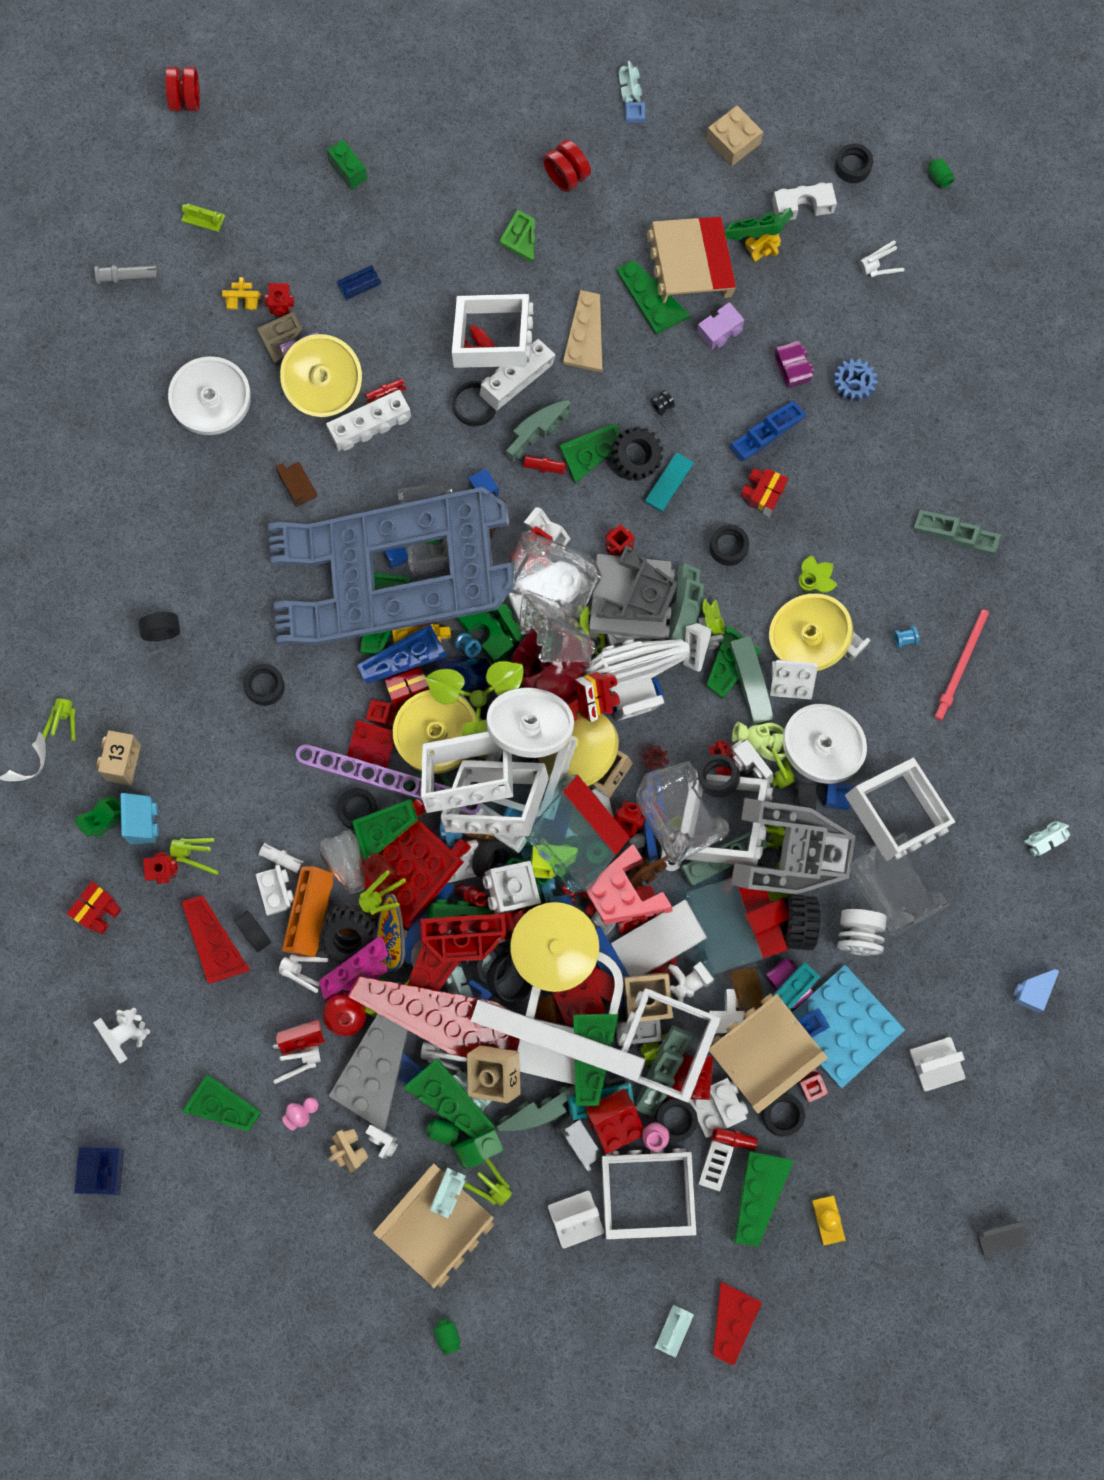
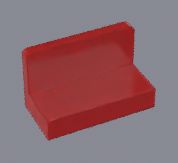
[276,1020,325,1056]

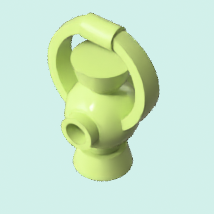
[732,722,786,761]

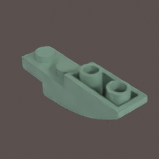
[506,400,571,463]
[668,563,704,642]
[681,831,768,887]
[496,1084,575,1132]

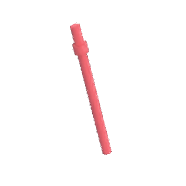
[934,610,989,721]

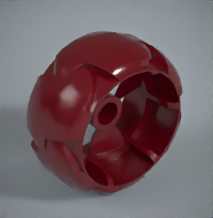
[511,623,589,698]

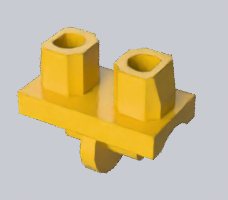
[745,234,781,262]
[222,277,261,310]

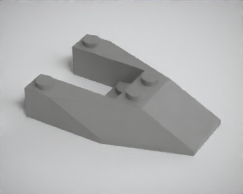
[731,798,856,894]

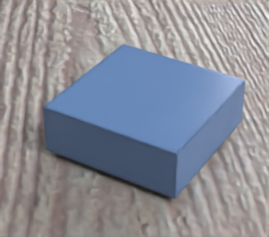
[625,102,645,123]

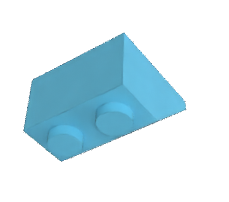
[121,793,159,844]

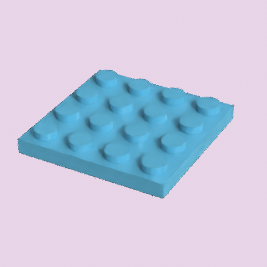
[792,965,905,1089]

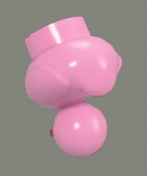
[282,1098,319,1130]
[642,1122,669,1151]

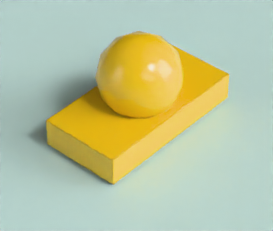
[812,1196,845,1246]

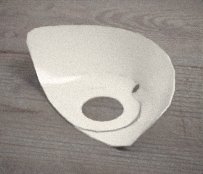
[0,732,46,781]

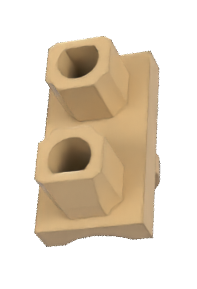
[328,1129,368,1173]

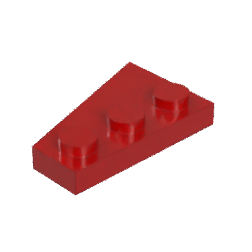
[713,1282,762,1366]

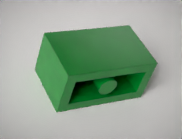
[327,139,367,190]

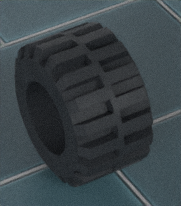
[608,427,663,481]
[782,894,821,951]
[320,904,376,964]

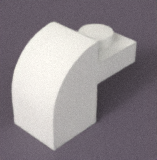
[524,507,571,554]
[708,989,745,1035]

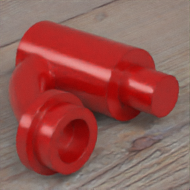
[464,324,496,348]

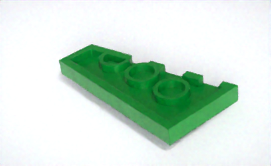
[403,1058,495,1138]

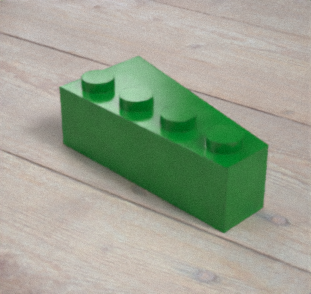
[733,1152,794,1247]

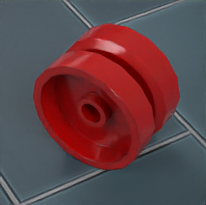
[166,67,200,112]
[542,140,591,192]

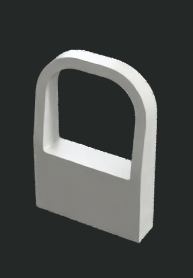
[518,952,623,1085]

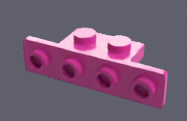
[319,937,388,999]

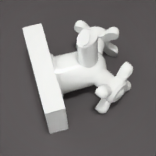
[668,962,714,1003]
[93,1008,150,1063]

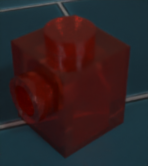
[360,853,400,889]

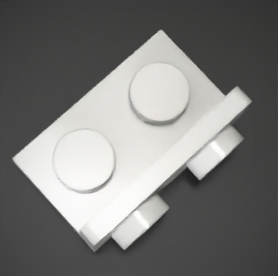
[256,865,294,916]
[366,1125,398,1158]

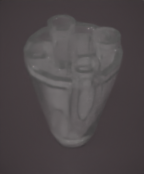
[318,830,365,894]

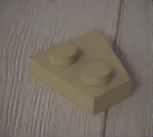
[257,312,302,364]

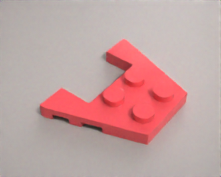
[585,844,673,924]

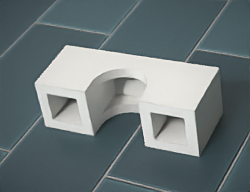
[772,183,837,220]

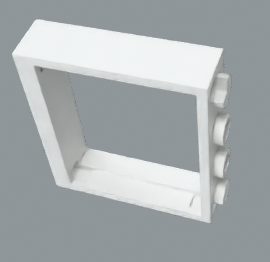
[452,294,534,368]
[421,732,513,813]
[478,736,578,820]
[845,758,955,861]
[441,760,549,836]
[677,773,773,866]
[615,988,721,1103]
[601,1148,696,1239]

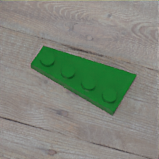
[616,260,690,335]
[360,573,412,655]
[573,1014,619,1106]

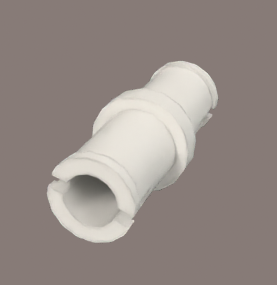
[259,843,304,874]

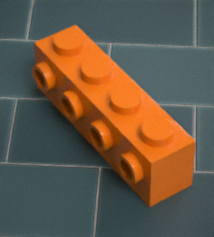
[282,866,334,957]

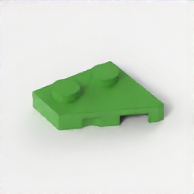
[499,209,535,262]

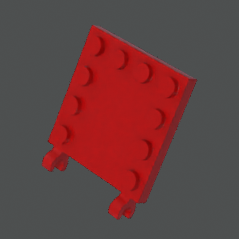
[350,799,471,928]

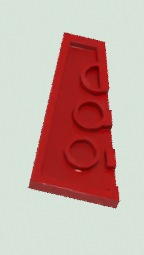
[182,895,250,985]
[407,944,461,991]

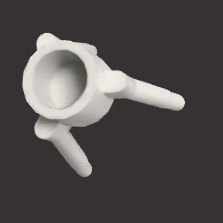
[860,241,905,277]
[279,954,328,993]
[421,1042,467,1072]
[273,1044,321,1084]

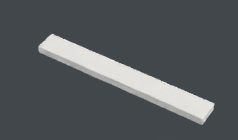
[471,1000,646,1081]

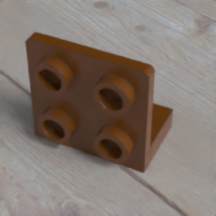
[624,854,671,888]

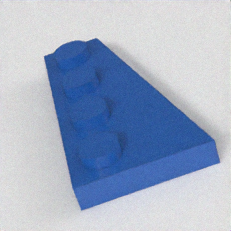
[357,624,447,684]

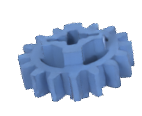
[833,358,878,402]

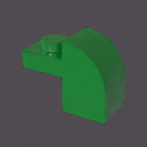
[74,796,121,838]
[452,1129,504,1169]

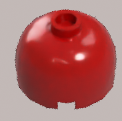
[323,991,367,1037]

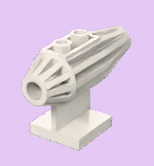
[583,639,690,721]

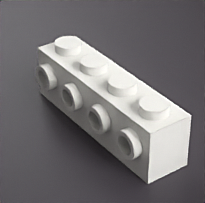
[480,339,555,411]
[326,390,411,451]

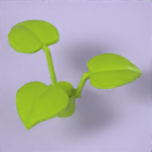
[426,661,523,758]

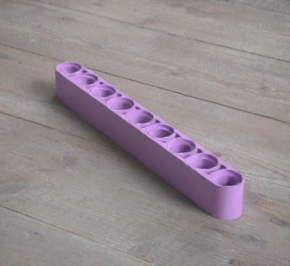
[296,745,481,815]

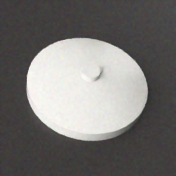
[168,357,251,435]
[486,688,574,758]
[783,704,867,784]

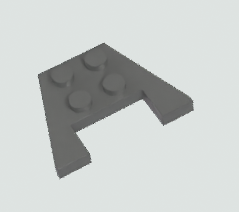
[596,545,678,622]

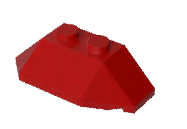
[420,914,506,963]

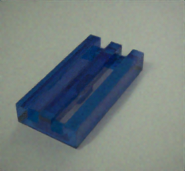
[337,265,381,300]

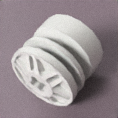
[837,909,887,956]

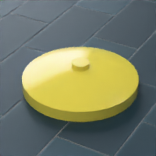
[280,334,362,417]
[769,594,853,671]
[393,690,476,774]
[538,711,619,789]
[510,902,599,992]

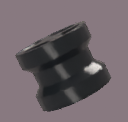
[650,390,675,416]

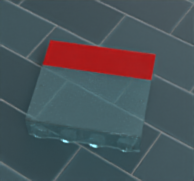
[525,774,630,893]
[682,878,788,978]

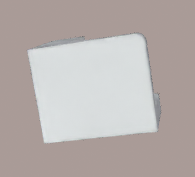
[844,632,871,662]

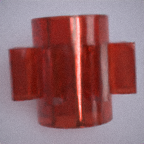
[643,745,669,771]

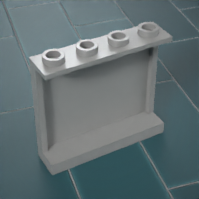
[589,554,675,641]

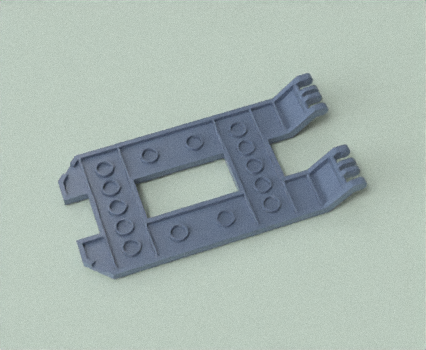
[268,487,515,645]

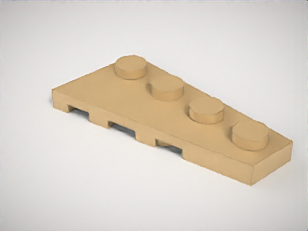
[563,290,602,373]

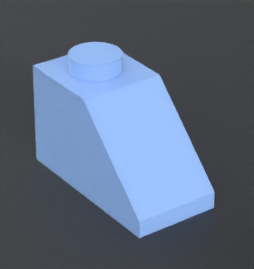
[1014,969,1059,1013]

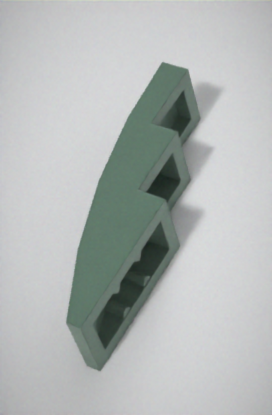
[914,510,1001,556]
[729,636,774,725]
[635,1025,693,1117]

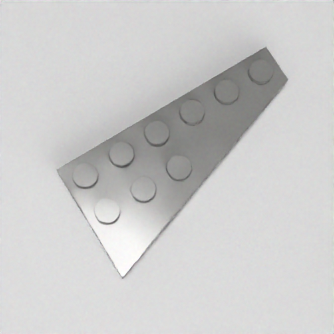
[329,982,408,1131]

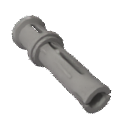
[95,265,157,284]

